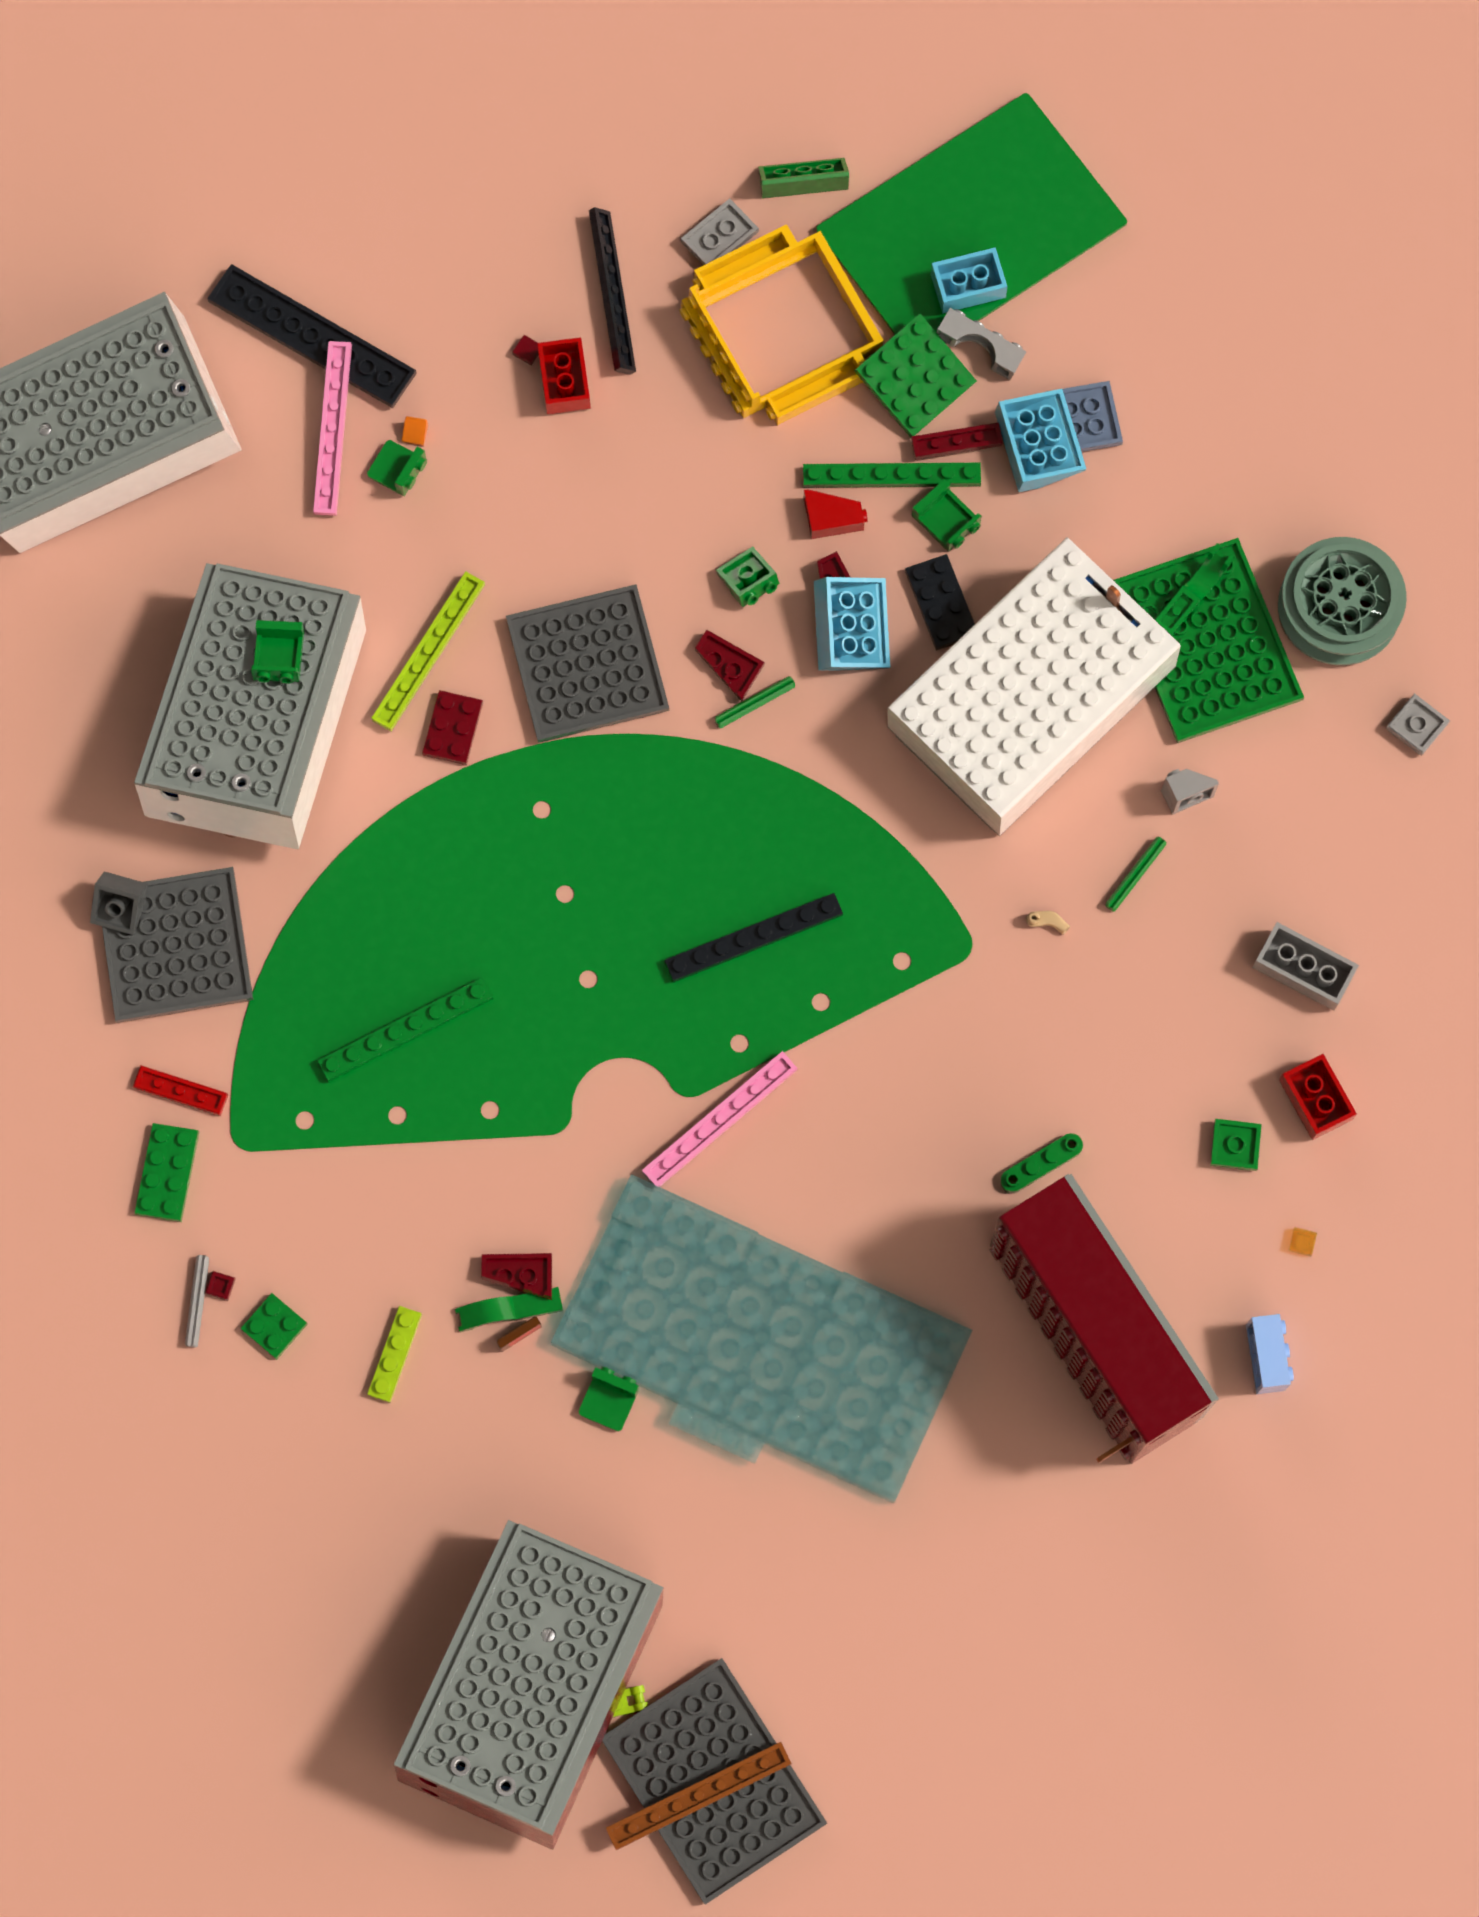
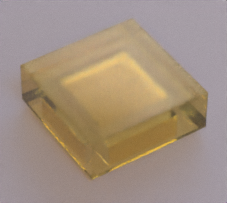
[1288,1227,1317,1257]

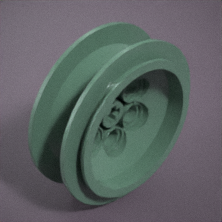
[1278,537,1407,665]

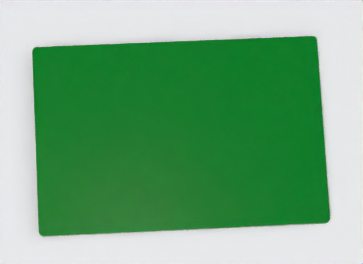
[816,93,1127,335]

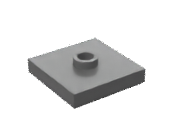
[1386,693,1450,756]

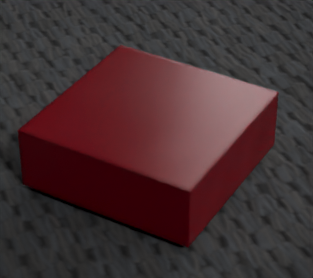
[512,335,539,366]
[205,1271,236,1301]

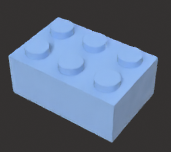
[1246,1314,1294,1394]

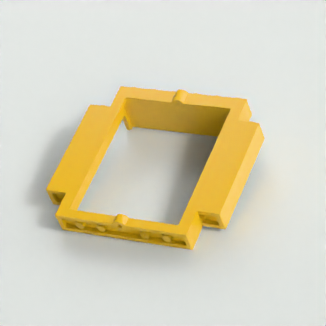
[679,224,884,425]

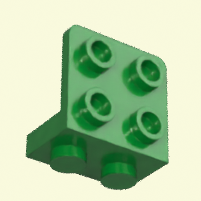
[367,440,427,497]
[579,1366,639,1432]

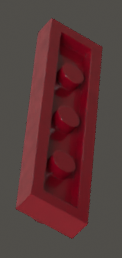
[911,422,1003,460]

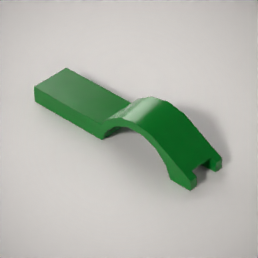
[1155,543,1235,636]
[455,1287,563,1332]

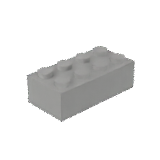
[1252,922,1359,1011]

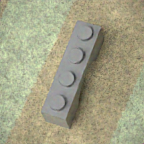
[936,308,1026,380]

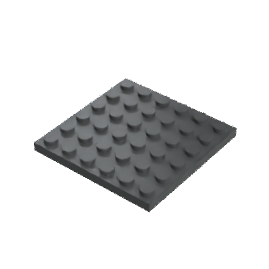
[506,584,670,743]
[102,867,254,1023]

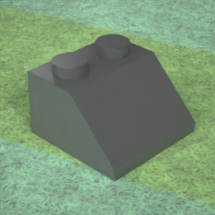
[90,871,148,935]

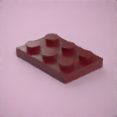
[422,690,483,766]

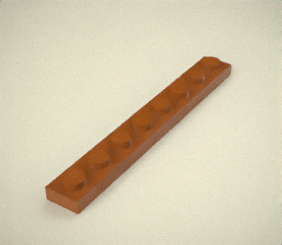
[606,1742,792,1850]

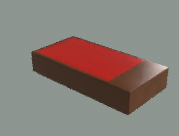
[497,1316,542,1352]

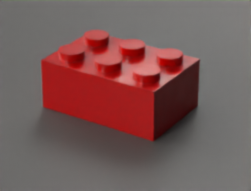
[537,337,591,415]
[1279,1054,1357,1140]

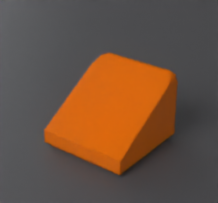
[402,416,428,446]

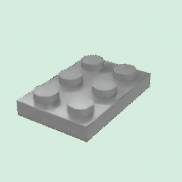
[681,198,759,265]

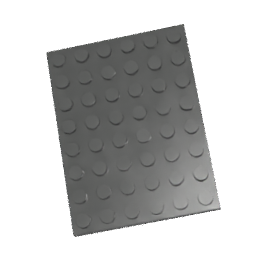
[602,1658,828,1905]

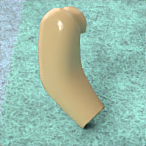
[1026,911,1070,935]

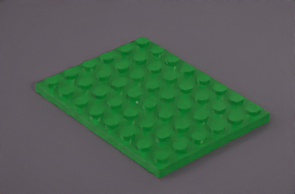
[1113,538,1304,743]

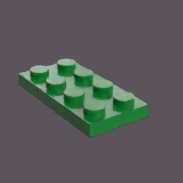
[135,1123,200,1222]

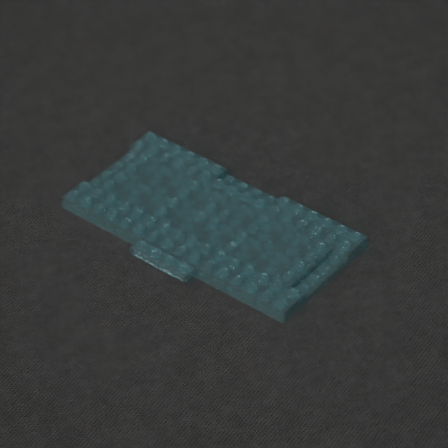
[551,1174,972,1504]

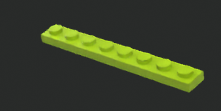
[371,571,485,732]

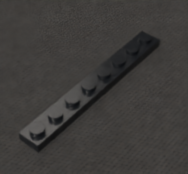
[589,207,636,375]
[665,893,843,983]

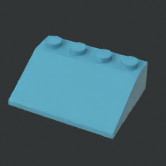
[995,389,1086,492]
[814,577,890,671]

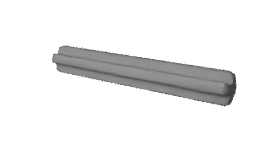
[185,1255,209,1348]

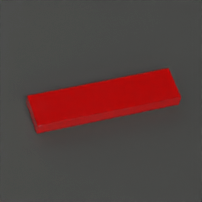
[133,1065,228,1116]

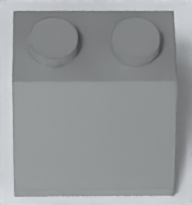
[1161,769,1219,815]

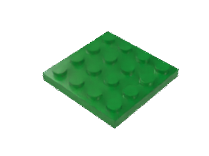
[854,314,977,438]

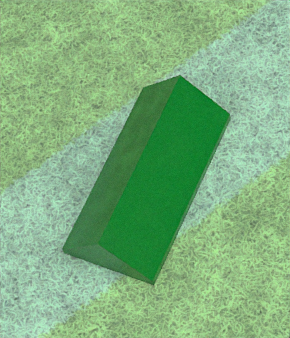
[758,158,849,199]

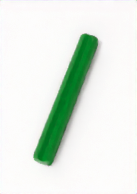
[714,676,795,728]
[1105,836,1167,912]

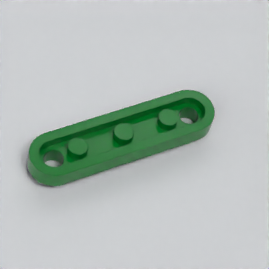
[1000,1133,1083,1193]

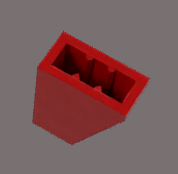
[803,489,868,539]

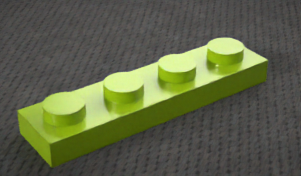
[367,1306,422,1403]

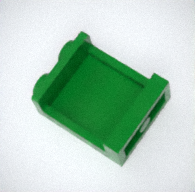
[912,479,982,552]
[251,620,305,684]

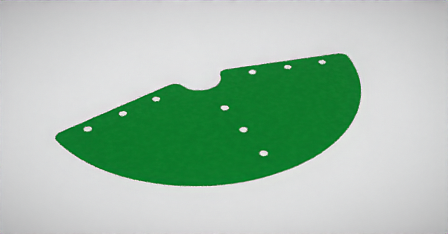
[230,734,973,1152]

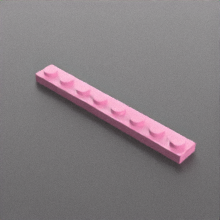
[313,341,352,516]
[642,1051,798,1189]

